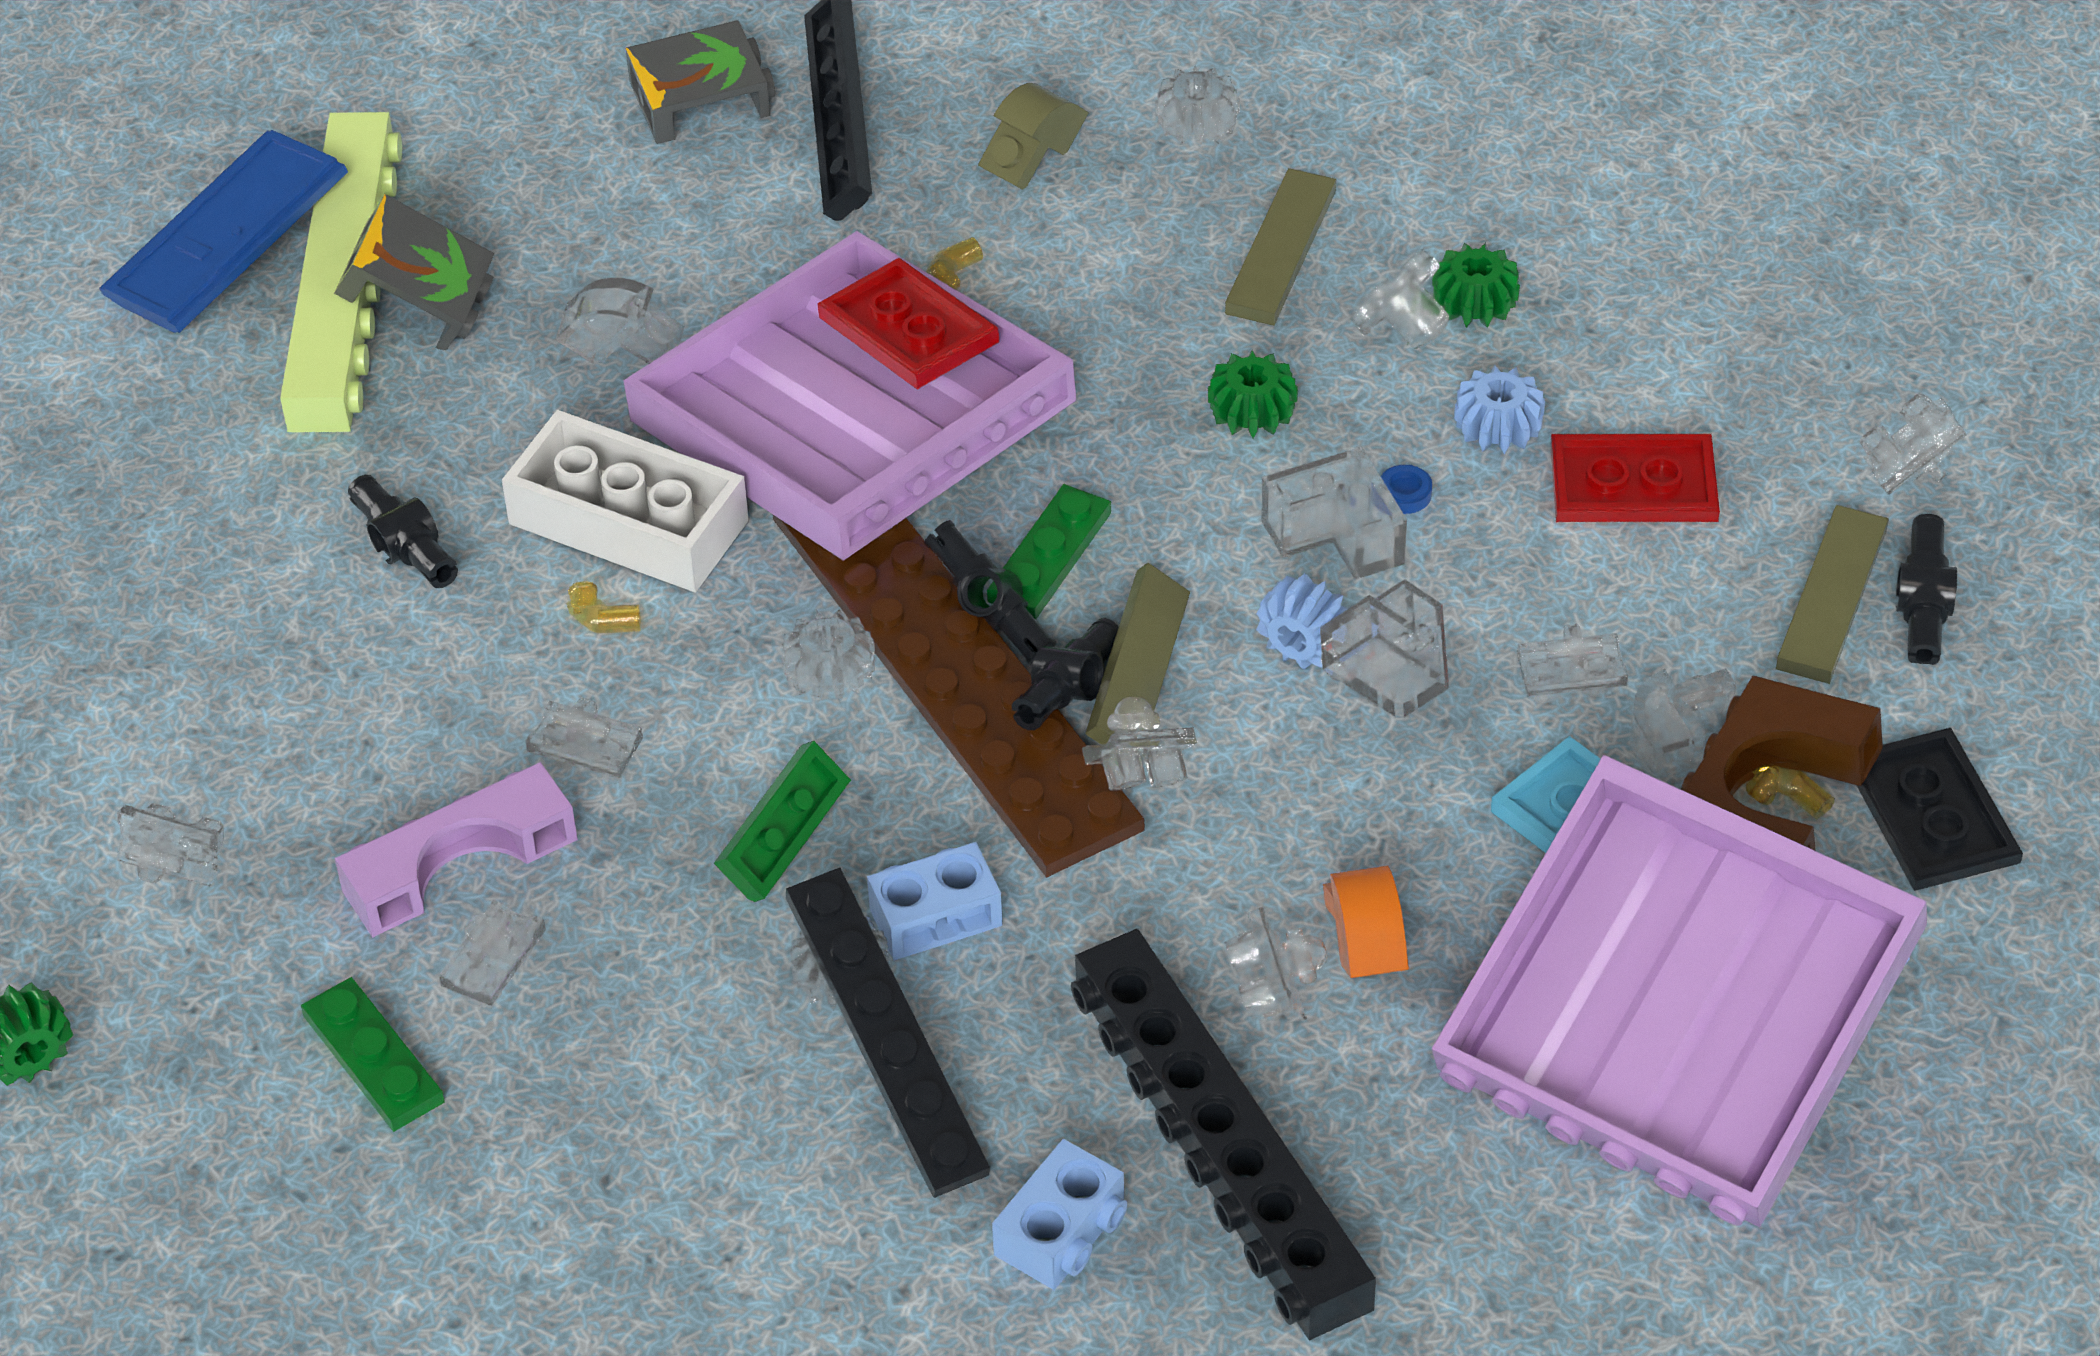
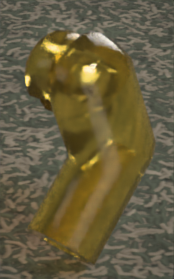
[926,237,983,290]
[566,581,641,633]
[1745,764,1835,820]

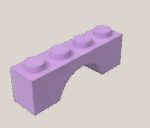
[335,762,578,938]

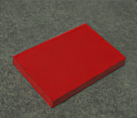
[817,258,999,390]
[1550,434,1720,522]

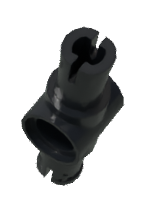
[348,474,458,588]
[1896,514,1957,665]
[924,520,1056,665]
[1012,618,1119,730]

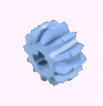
[1454,365,1545,454]
[1256,573,1353,670]

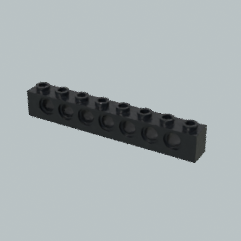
[1071,928,1376,1341]

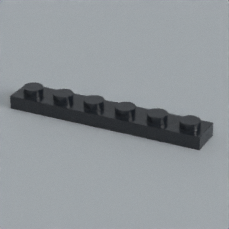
[804,0,872,221]
[786,867,990,1198]

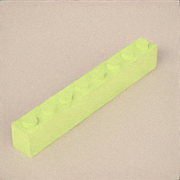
[280,112,402,432]

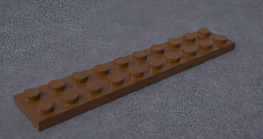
[772,514,1145,878]

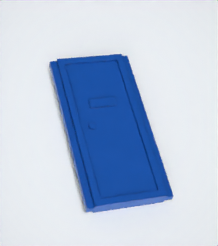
[99,130,348,333]

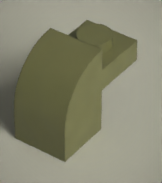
[978,82,1089,190]

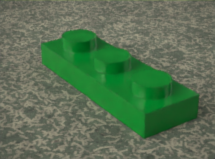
[987,484,1111,620]
[714,740,851,902]
[301,977,445,1132]

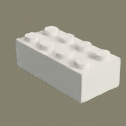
[502,410,749,593]

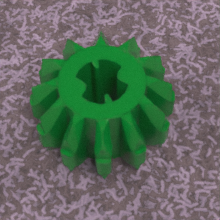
[1432,242,1520,328]
[1208,350,1298,439]
[0,982,73,1086]

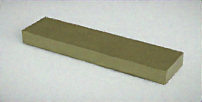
[1225,168,1336,326]
[1776,505,1889,684]
[1085,563,1190,762]

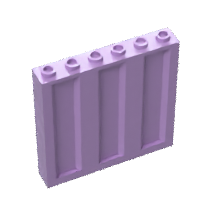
[623,231,1076,561]
[1432,755,1927,1227]

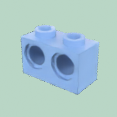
[867,842,1003,961]
[992,1139,1127,1291]

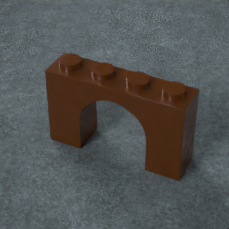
[1681,676,1883,851]

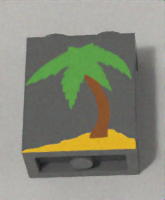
[625,20,776,144]
[334,194,495,350]

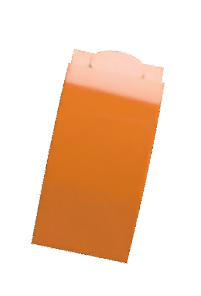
[1323,866,1409,978]

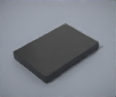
[1856,727,2023,891]

